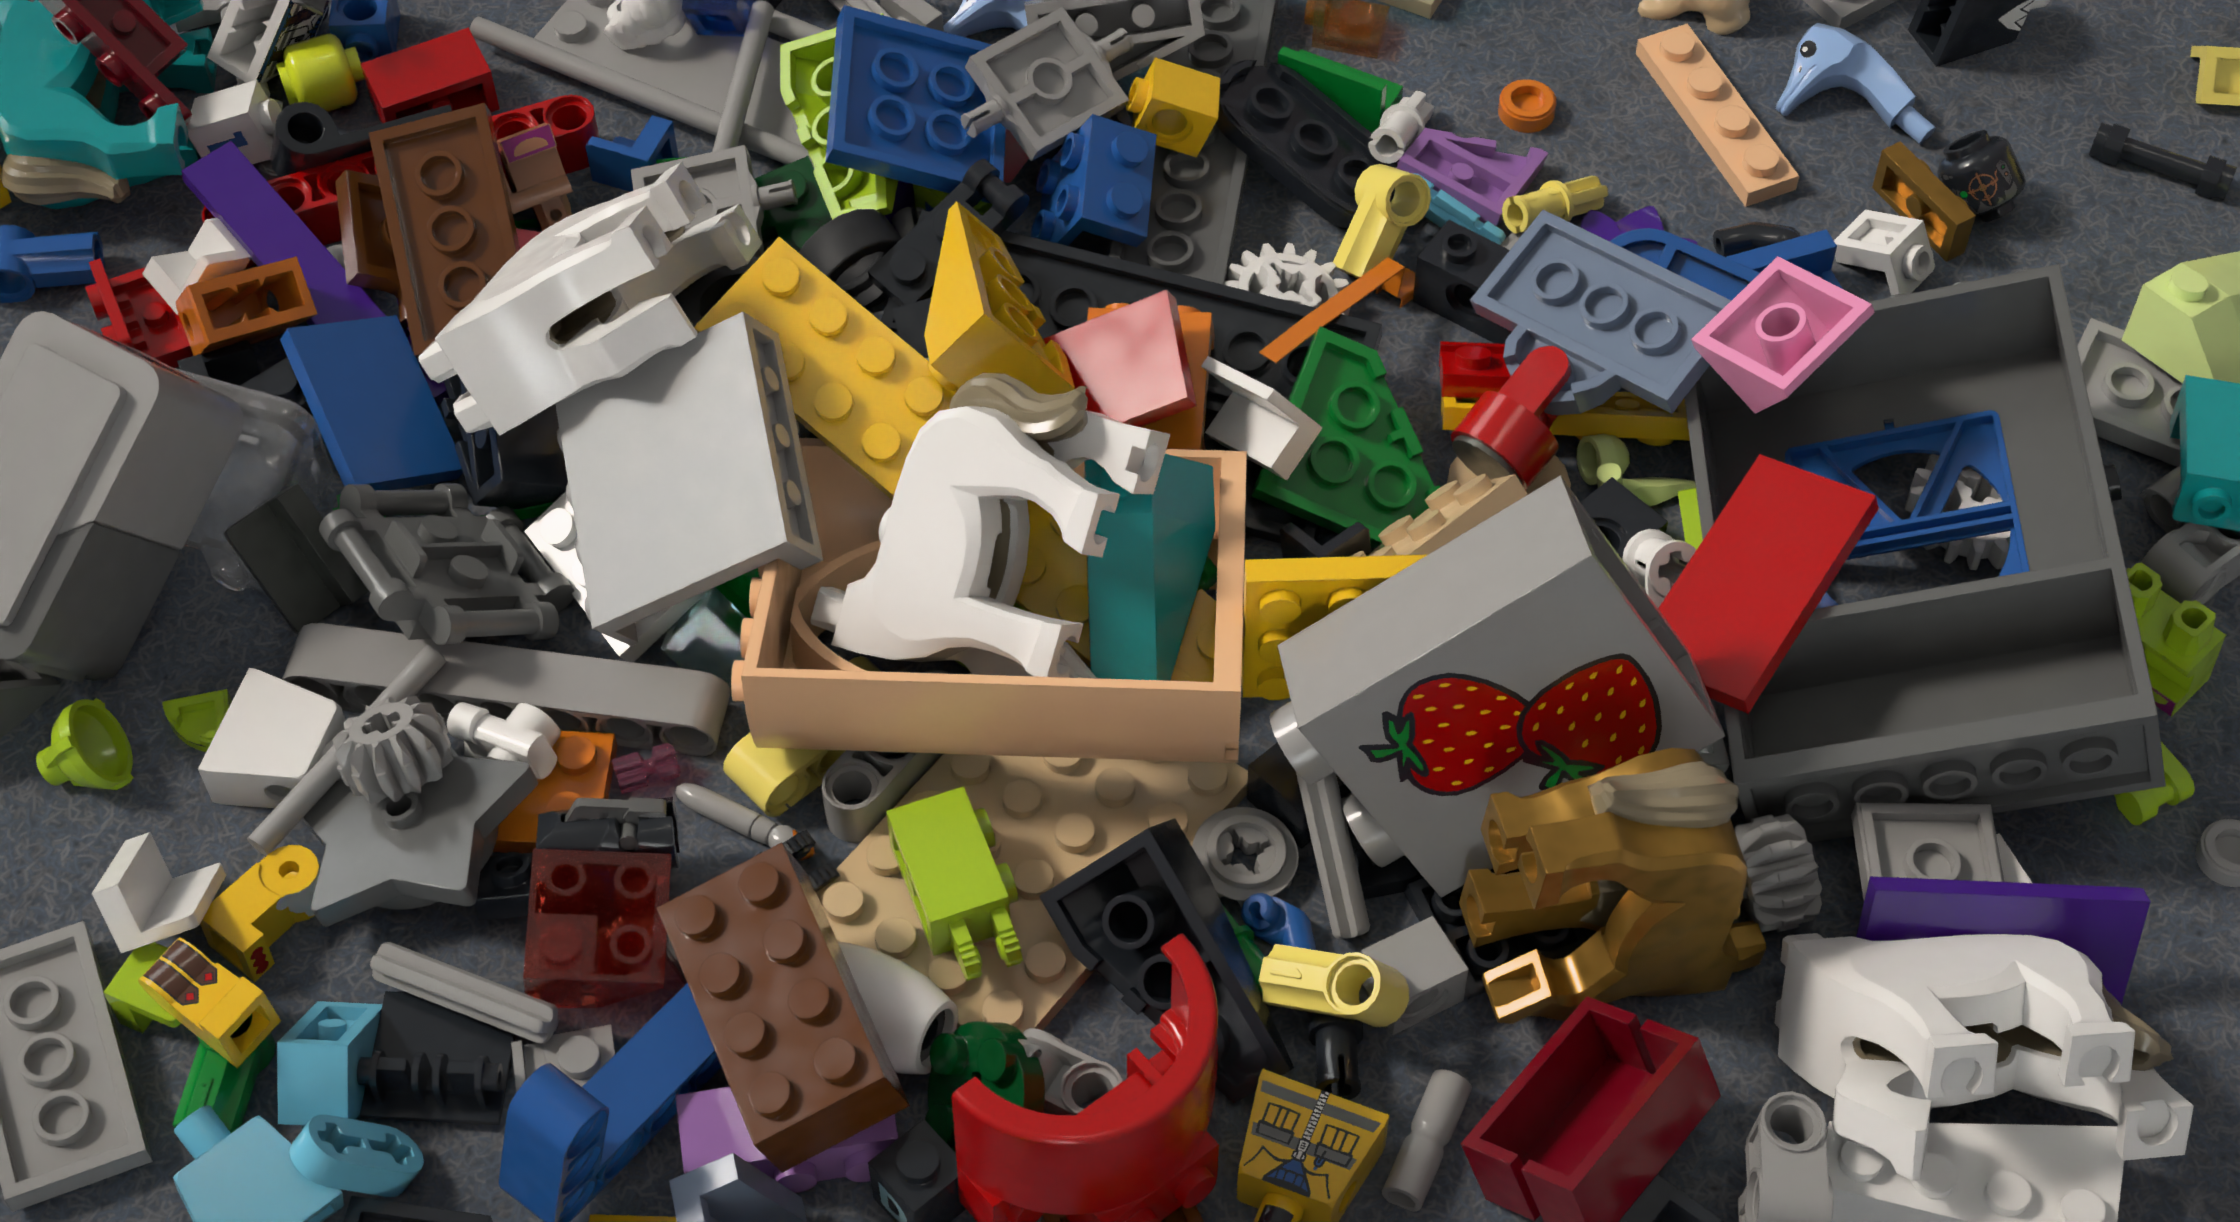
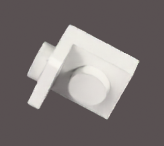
[1834,209,1935,296]

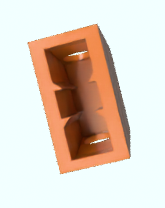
[175,256,318,356]

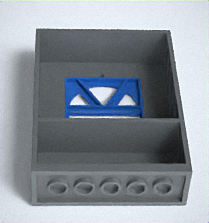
[1685,264,2166,843]

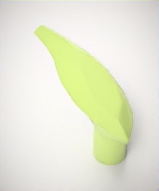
[1596,463,1696,506]

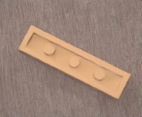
[1636,23,1799,207]

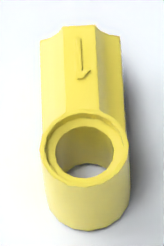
[1333,164,1431,279]
[1258,944,1409,1027]

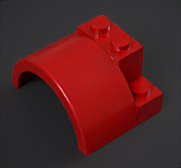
[952,933,1219,1222]

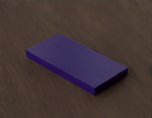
[1856,876,2151,1005]

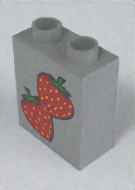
[1269,475,1725,898]

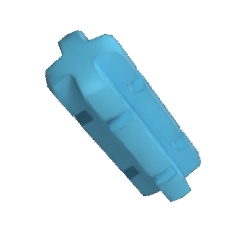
[1413,173,1506,245]

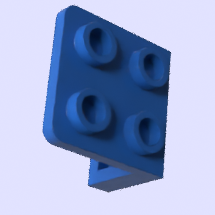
[1030,114,1157,247]

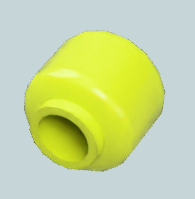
[276,33,365,112]

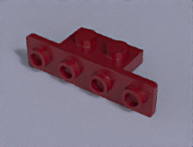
[28,0,192,125]

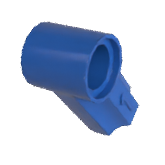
[0,225,105,303]

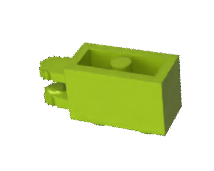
[886,786,1024,981]

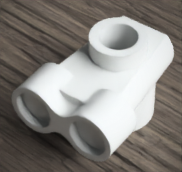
[447,702,561,779]

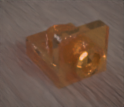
[1304,0,1390,59]

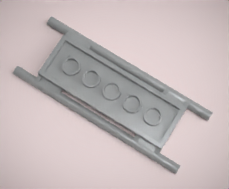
[470,0,826,169]

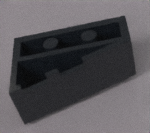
[441,374,568,509]

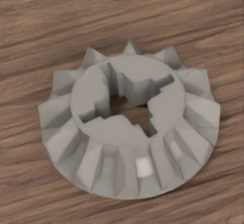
[1192,807,1299,908]

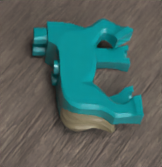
[0,0,217,209]

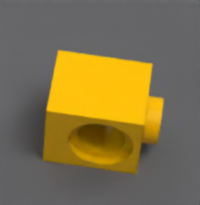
[1126,57,1220,158]

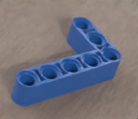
[499,983,722,1222]

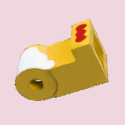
[200,845,320,982]

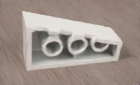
[1826,1121,2124,1222]

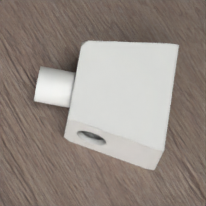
[198,668,346,809]

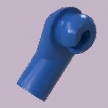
[1241,893,1317,950]

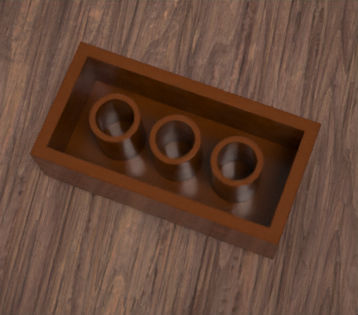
[657,842,910,1173]

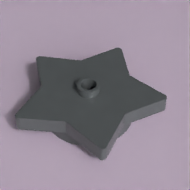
[301,746,538,927]

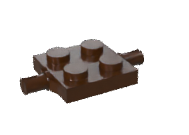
[335,170,409,329]

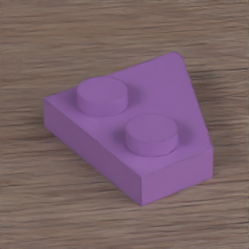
[1396,128,1548,227]

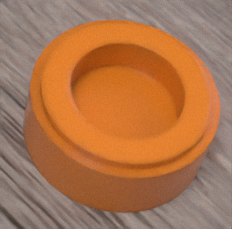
[1498,79,1556,133]

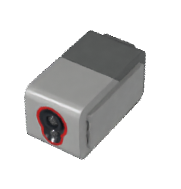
[0,311,244,683]

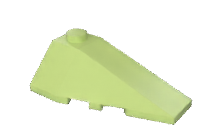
[2122,251,2240,384]

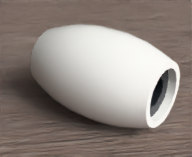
[838,942,958,1075]

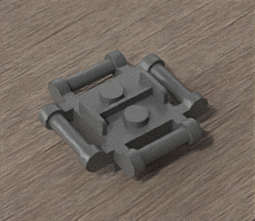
[319,483,574,645]

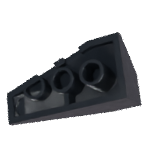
[1039,818,1294,1103]

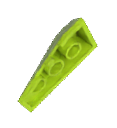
[780,13,898,220]

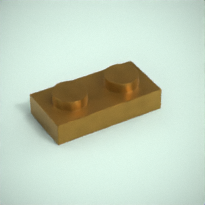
[1872,141,1976,262]

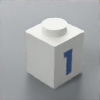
[186,80,282,164]

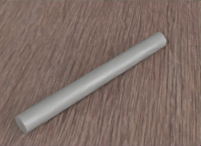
[712,1,774,152]
[247,645,446,856]

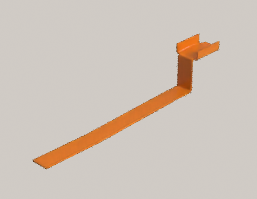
[1259,257,1416,363]

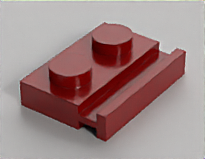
[1439,341,1511,398]

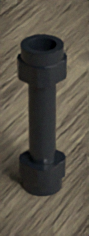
[2089,122,2237,200]

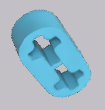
[289,1115,424,1197]

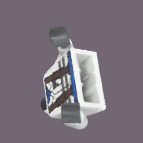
[207,0,331,110]

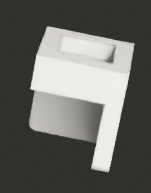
[142,218,251,315]

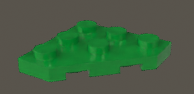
[1251,326,1440,549]

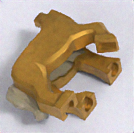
[1459,748,1766,1024]

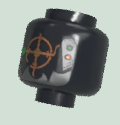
[1937,130,2026,222]

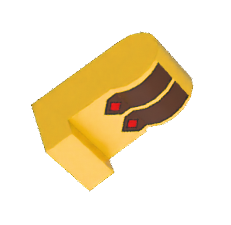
[138,938,281,1068]

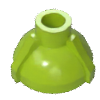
[36,698,134,790]

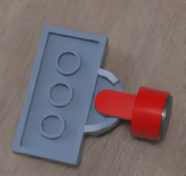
[1451,210,1731,491]

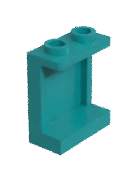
[2170,375,2240,531]

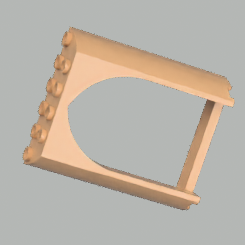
[731,438,1247,763]

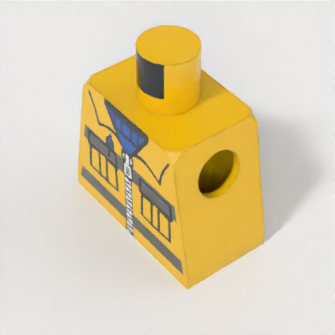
[1237,1069,1389,1222]

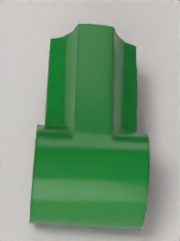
[172,1014,276,1133]

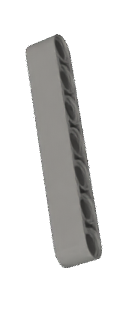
[282,623,731,757]

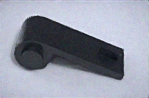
[270,102,453,177]

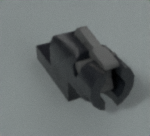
[476,797,680,920]

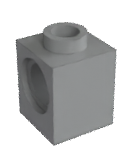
[1359,916,1469,1035]

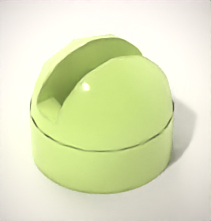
[1577,434,1630,485]

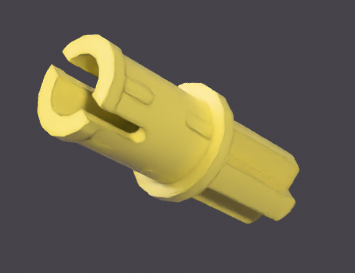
[1502,176,1608,233]

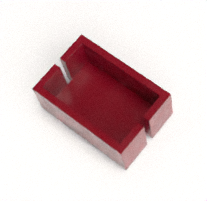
[1460,996,1721,1222]

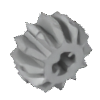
[332,696,453,803]
[1734,814,1822,932]

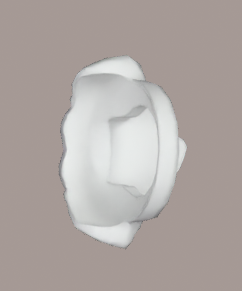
[604,0,689,50]

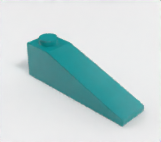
[1084,454,1215,681]

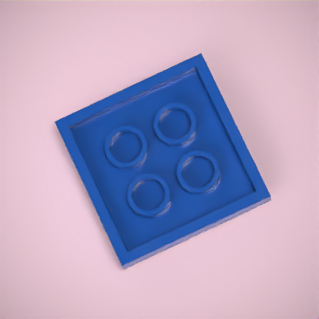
[825,5,1006,204]

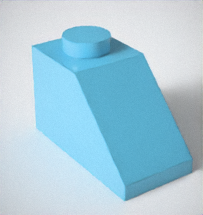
[277,1001,383,1130]

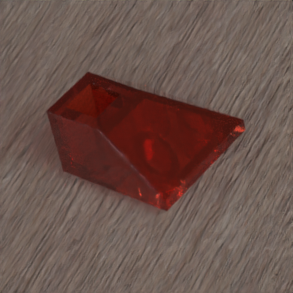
[523,849,671,1008]

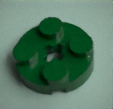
[925,1021,1045,1153]

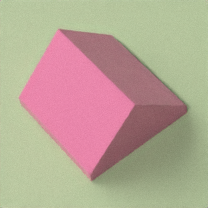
[1691,256,1875,414]

